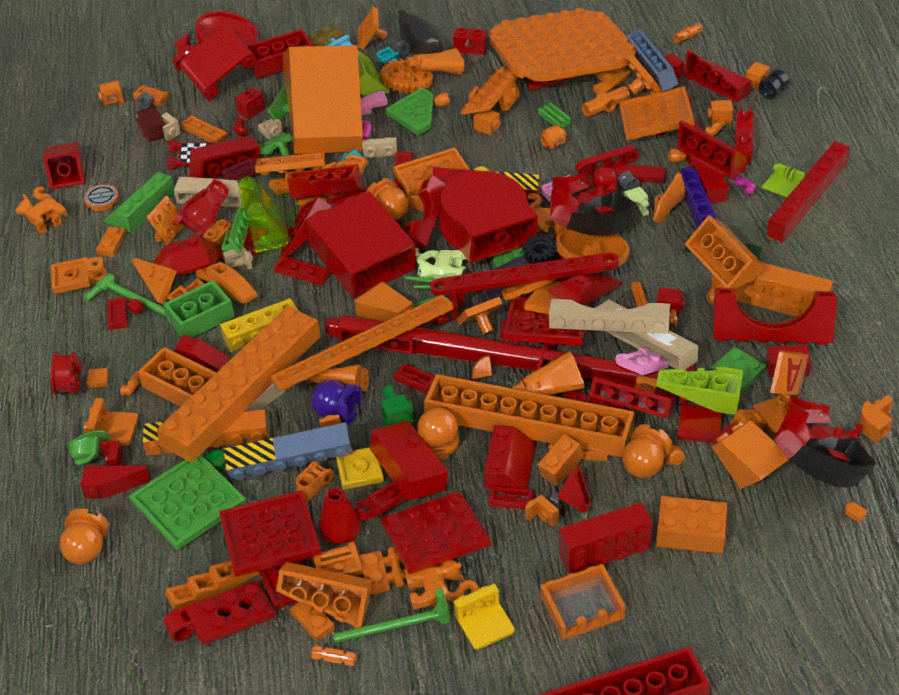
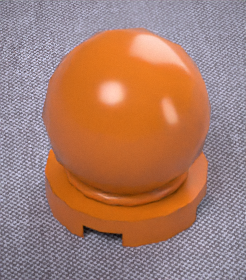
[366,178,409,221]
[417,407,460,460]
[622,424,672,479]
[59,509,109,565]

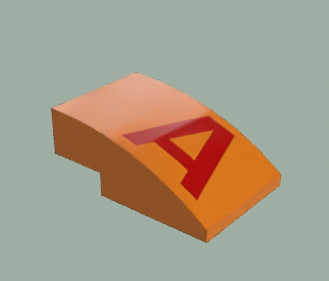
[770,350,809,395]

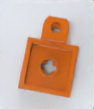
[51,257,107,294]

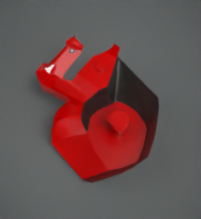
[550,173,637,235]
[774,396,877,488]

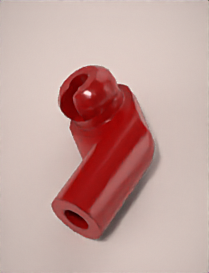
[233,118,247,136]

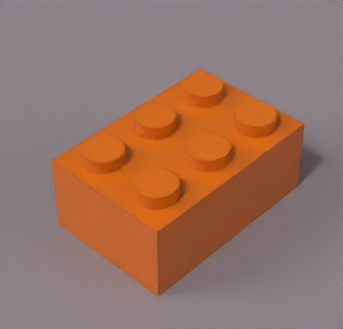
[656,496,727,554]

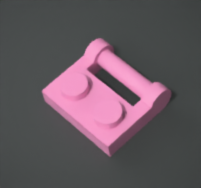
[615,347,669,375]

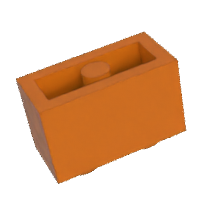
[538,434,584,487]

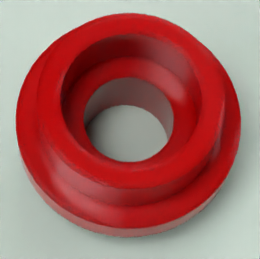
[126,298,144,315]

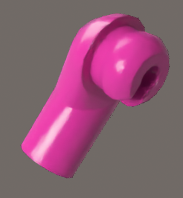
[362,121,372,140]
[734,176,756,195]

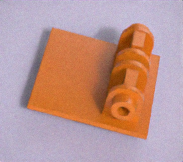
[146,195,184,245]

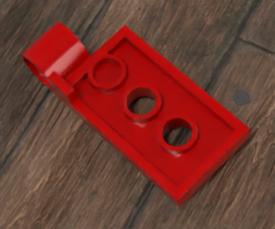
[163,580,275,645]

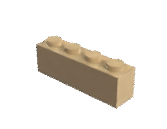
[174,177,249,208]

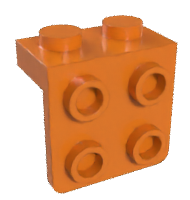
[84,398,139,446]

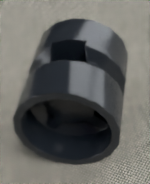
[758,69,790,99]

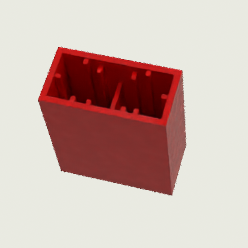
[306,191,416,299]

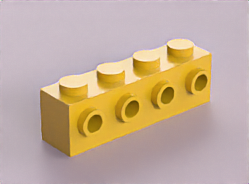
[220,298,298,352]

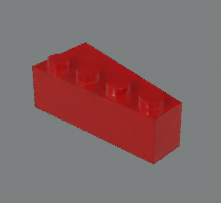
[189,136,260,179]

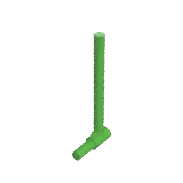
[83,273,166,316]
[333,589,451,643]

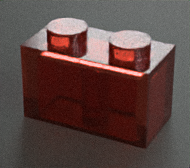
[135,106,165,143]

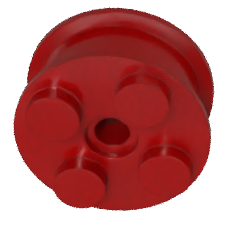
[51,352,82,395]

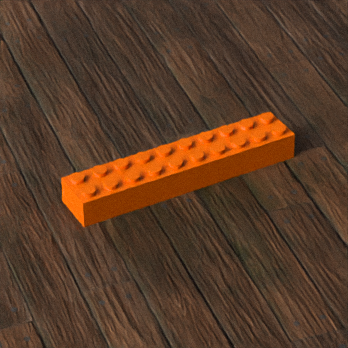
[156,306,321,463]
[424,374,634,457]

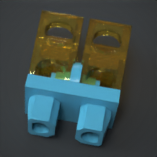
[308,24,353,46]

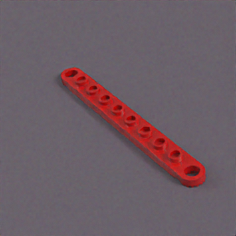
[430,252,619,297]

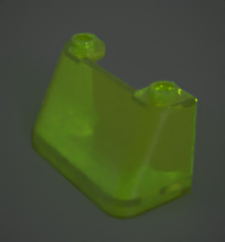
[237,177,290,253]

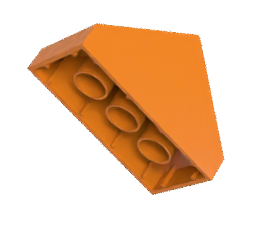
[283,45,363,154]

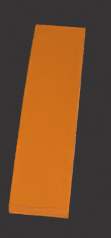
[165,561,259,610]

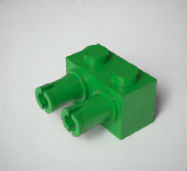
[380,385,415,427]

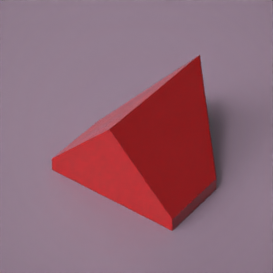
[557,464,592,513]

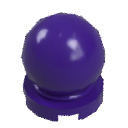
[311,380,362,424]

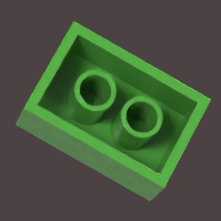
[163,280,235,337]

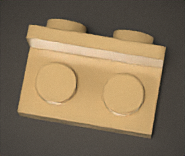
[362,137,397,158]

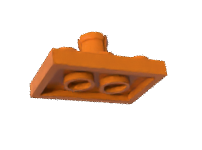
[627,53,662,96]

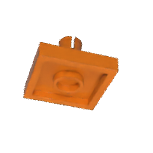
[358,7,387,50]
[457,297,502,335]
[752,394,810,439]

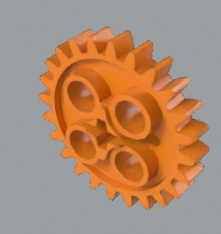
[380,58,433,94]

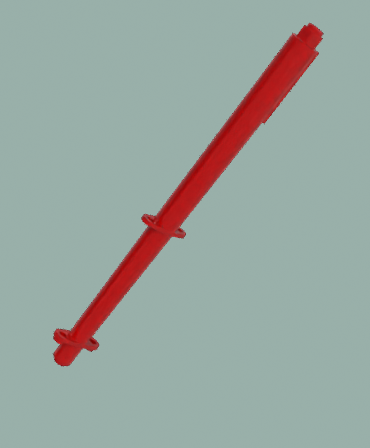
[325,315,695,404]

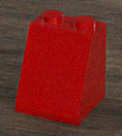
[43,141,85,189]

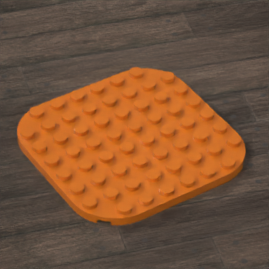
[489,8,636,81]

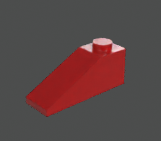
[174,335,232,373]
[80,465,151,499]

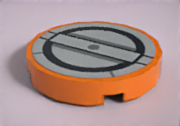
[84,184,119,211]

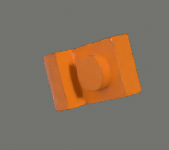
[859,395,894,443]

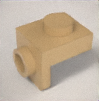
[161,112,181,141]
[257,119,283,140]
[223,246,253,270]

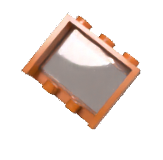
[540,564,625,641]

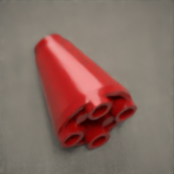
[318,488,361,544]

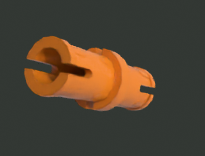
[672,23,703,43]

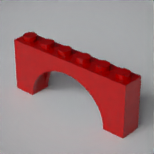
[712,288,837,345]

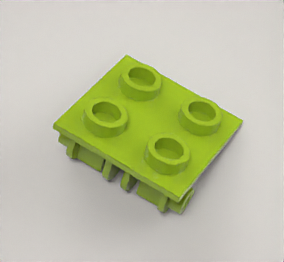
[761,163,806,198]

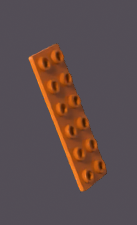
[460,66,520,115]

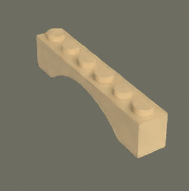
[549,299,670,334]

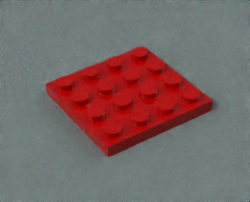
[503,296,588,346]
[219,490,322,577]
[380,491,491,574]

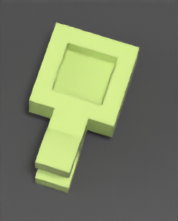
[624,187,649,216]

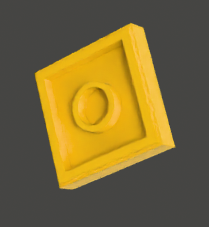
[336,447,384,490]

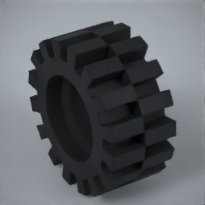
[524,234,558,264]

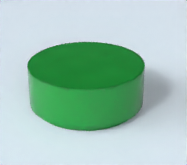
[205,450,226,471]

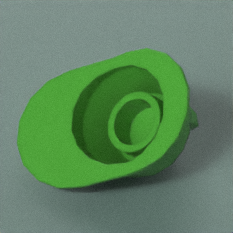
[65,431,110,465]

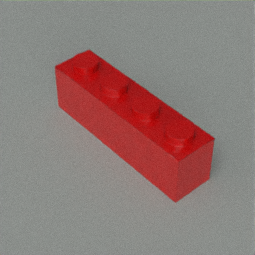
[589,373,677,419]

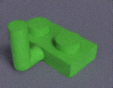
[260,133,292,156]

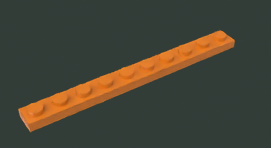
[270,295,453,391]

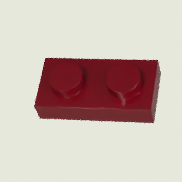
[220,158,259,181]

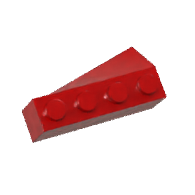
[685,49,751,103]
[287,164,362,200]

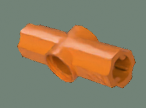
[581,86,630,118]

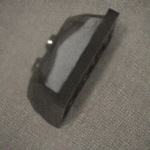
[398,10,443,55]

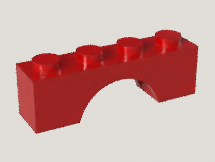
[403,175,446,249]

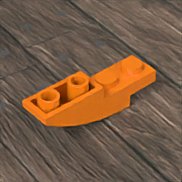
[196,262,258,303]

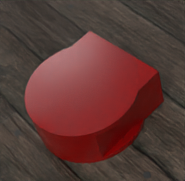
[440,171,538,263]

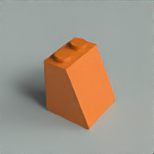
[712,421,788,489]

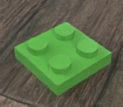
[710,346,767,393]

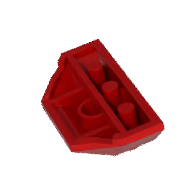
[153,236,224,276]

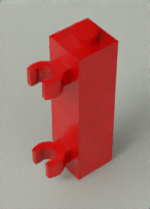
[734,106,754,165]

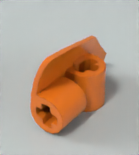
[653,172,685,225]

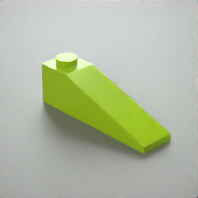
[358,50,390,96]
[656,367,743,415]

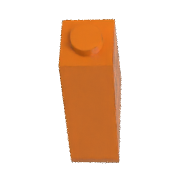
[354,282,413,322]

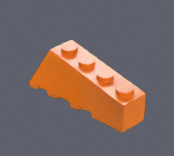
[276,562,373,629]

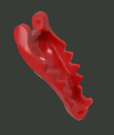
[172,179,230,237]

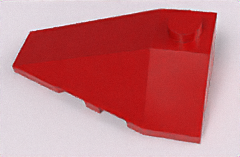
[279,197,332,258]
[547,274,622,305]

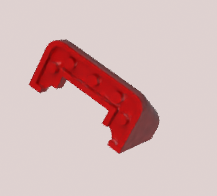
[180,25,259,102]

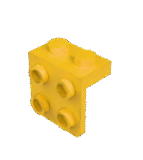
[454,583,515,650]

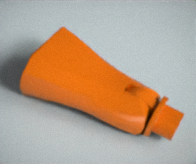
[407,48,464,76]
[512,351,585,396]
[306,365,369,391]

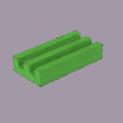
[538,102,571,128]

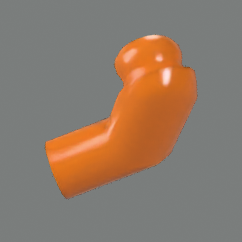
[705,119,725,137]
[120,371,140,396]

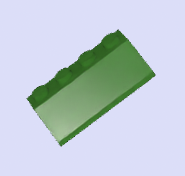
[104,172,174,234]

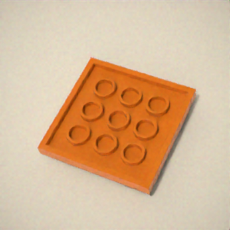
[619,86,695,140]

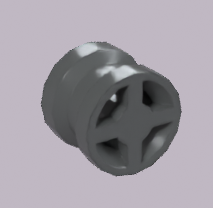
[617,171,640,191]

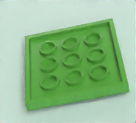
[129,455,247,551]

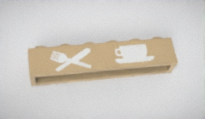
[595,300,698,370]

